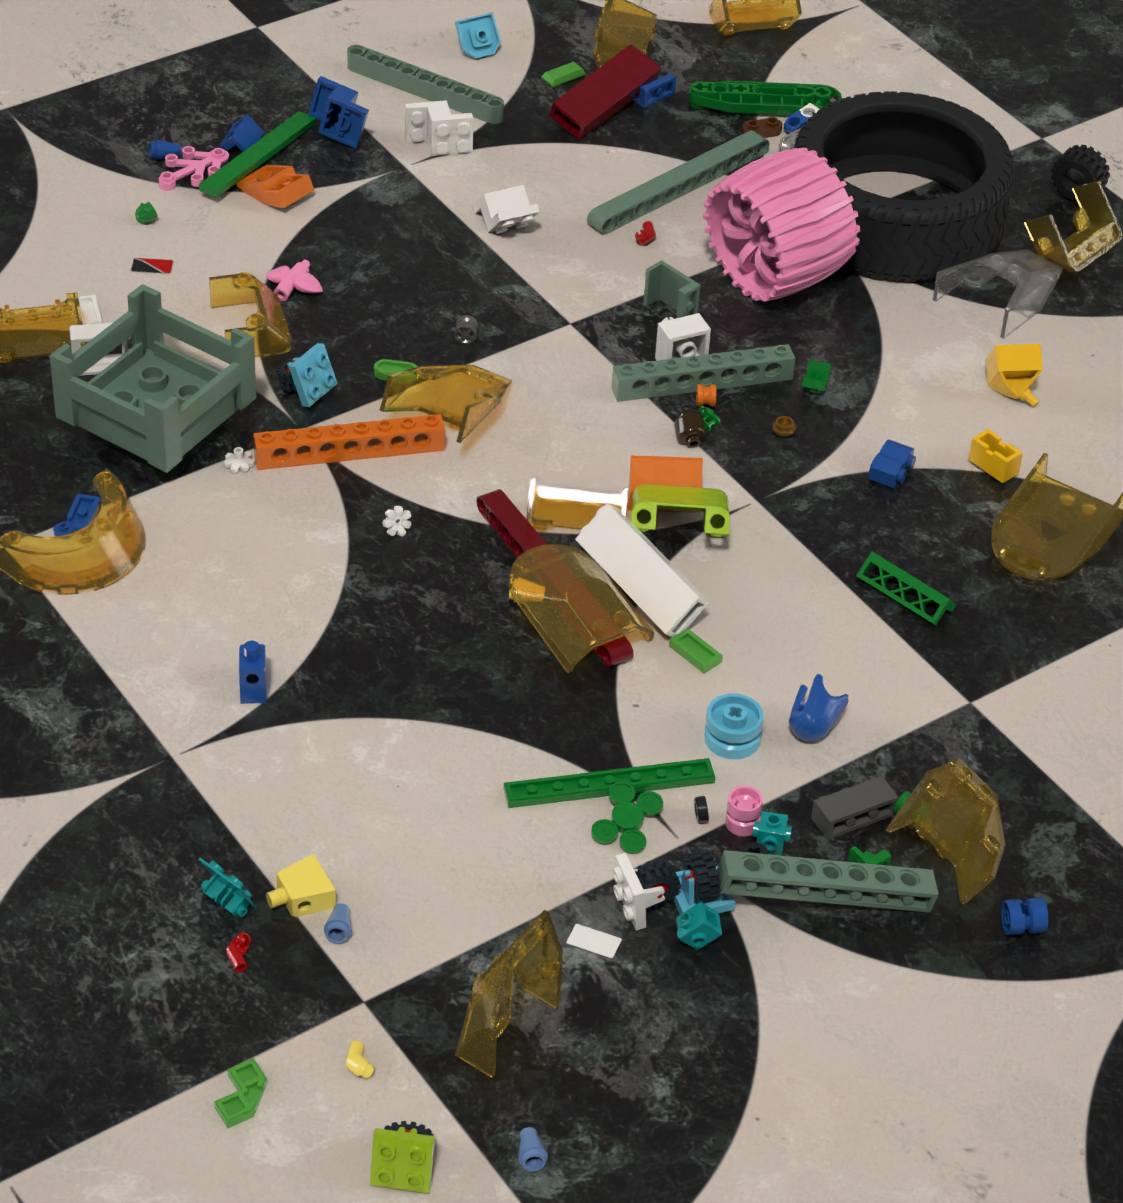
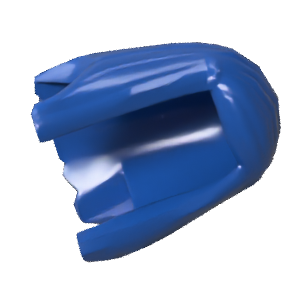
[789,674,849,742]

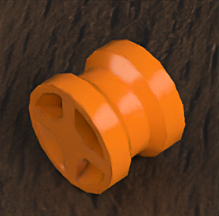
[696,384,716,407]

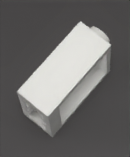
[70,322,131,376]

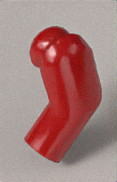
[635,221,656,245]
[226,932,251,973]

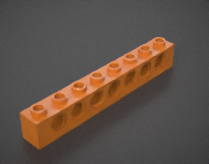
[253,414,445,470]

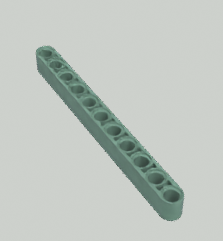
[587,130,770,234]

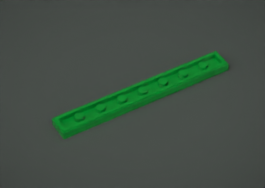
[199,111,316,198]
[503,758,715,808]

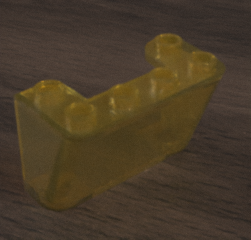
[593,0,657,66]

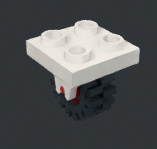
[612,853,681,931]

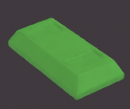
[541,61,586,87]

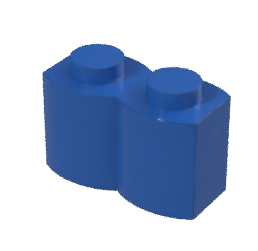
[868,439,916,488]

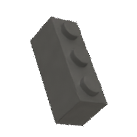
[811,776,899,840]

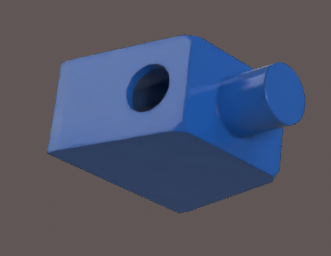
[239,640,266,704]

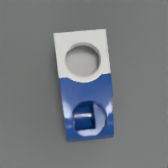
[783,103,819,134]

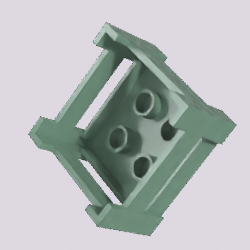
[50,284,256,473]

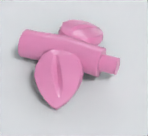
[266,260,323,301]

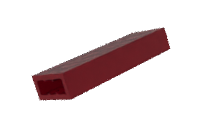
[549,44,661,141]

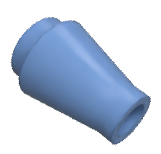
[324,903,351,943]
[518,1127,548,1172]

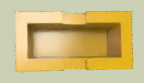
[968,429,1023,483]

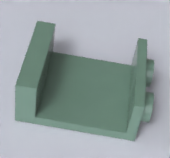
[643,260,700,318]

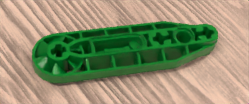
[689,81,842,115]

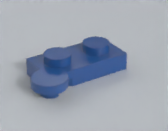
[53,493,101,539]

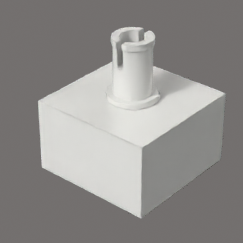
[655,313,711,361]

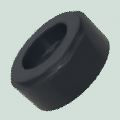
[694,796,709,823]

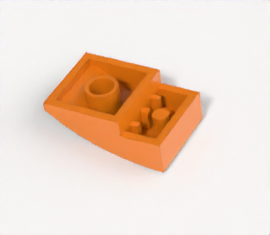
[236,165,314,208]

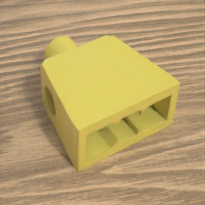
[266,854,336,917]

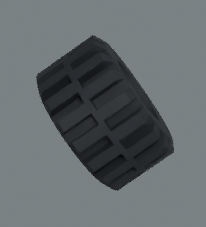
[1051,145,1110,203]

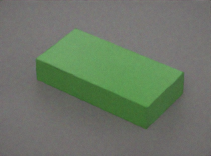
[669,628,723,674]

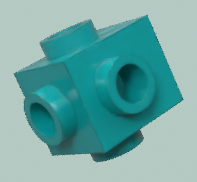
[752,811,792,856]
[676,902,722,950]

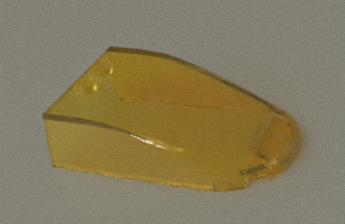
[991,453,1123,580]

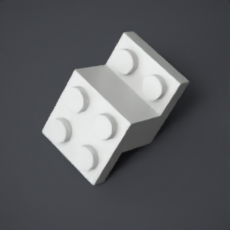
[405,100,473,156]
[472,185,540,234]

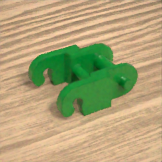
[699,405,721,433]

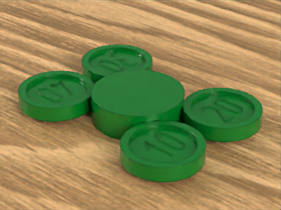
[591,781,663,854]

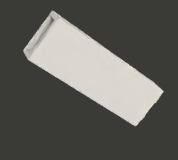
[575,503,710,638]

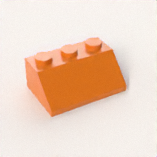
[628,455,703,513]

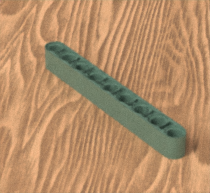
[347,45,504,124]

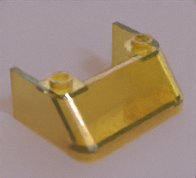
[709,0,802,36]
[1024,180,1122,273]
[209,272,292,357]
[526,479,629,530]

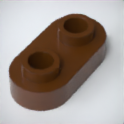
[742,117,782,138]

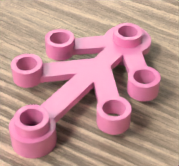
[159,146,229,191]

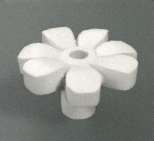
[224,447,255,474]
[383,506,411,537]

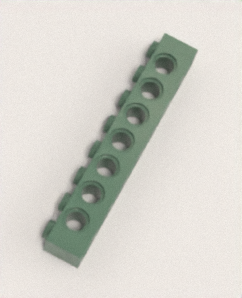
[611,344,795,402]
[717,850,939,912]

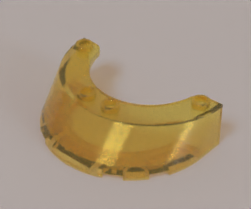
[0,469,146,595]

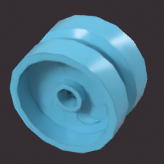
[704,693,764,759]

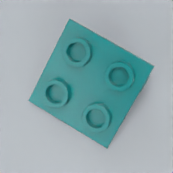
[199,858,257,918]

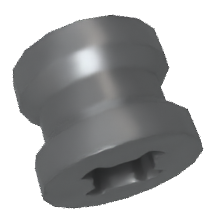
[454,315,478,344]

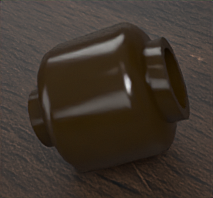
[674,411,707,448]

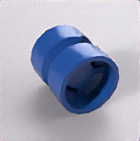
[1001,897,1048,936]

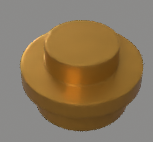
[772,416,796,437]

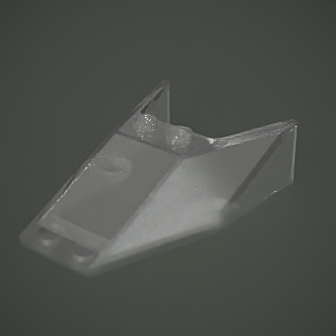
[933,249,1063,339]

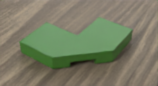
[214,1058,267,1129]

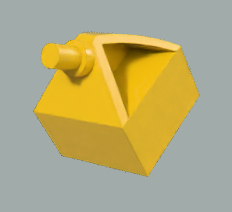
[985,344,1043,407]

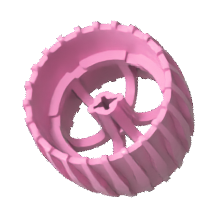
[703,148,860,302]

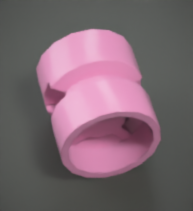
[726,786,763,836]

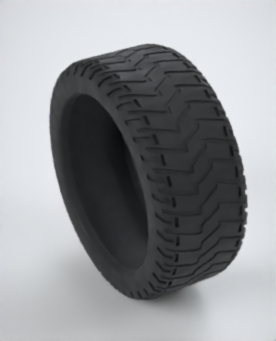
[794,91,1014,282]

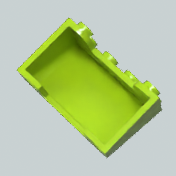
[631,484,730,538]

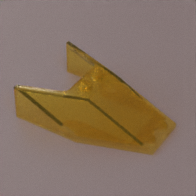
[380,365,512,443]
[886,758,1005,905]
[455,910,563,1078]

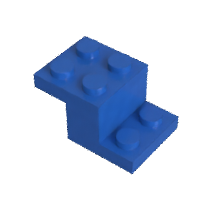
[308,76,369,149]

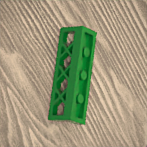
[856,551,957,625]

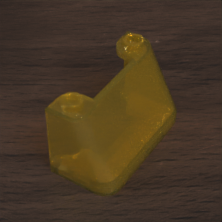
[0,292,85,363]

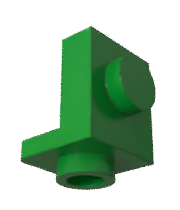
[802,360,831,393]

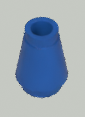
[149,139,181,160]

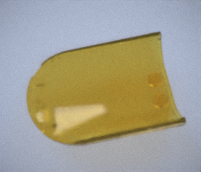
[509,544,655,673]

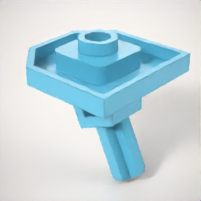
[455,12,501,59]

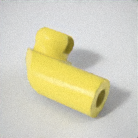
[346,1041,374,1079]

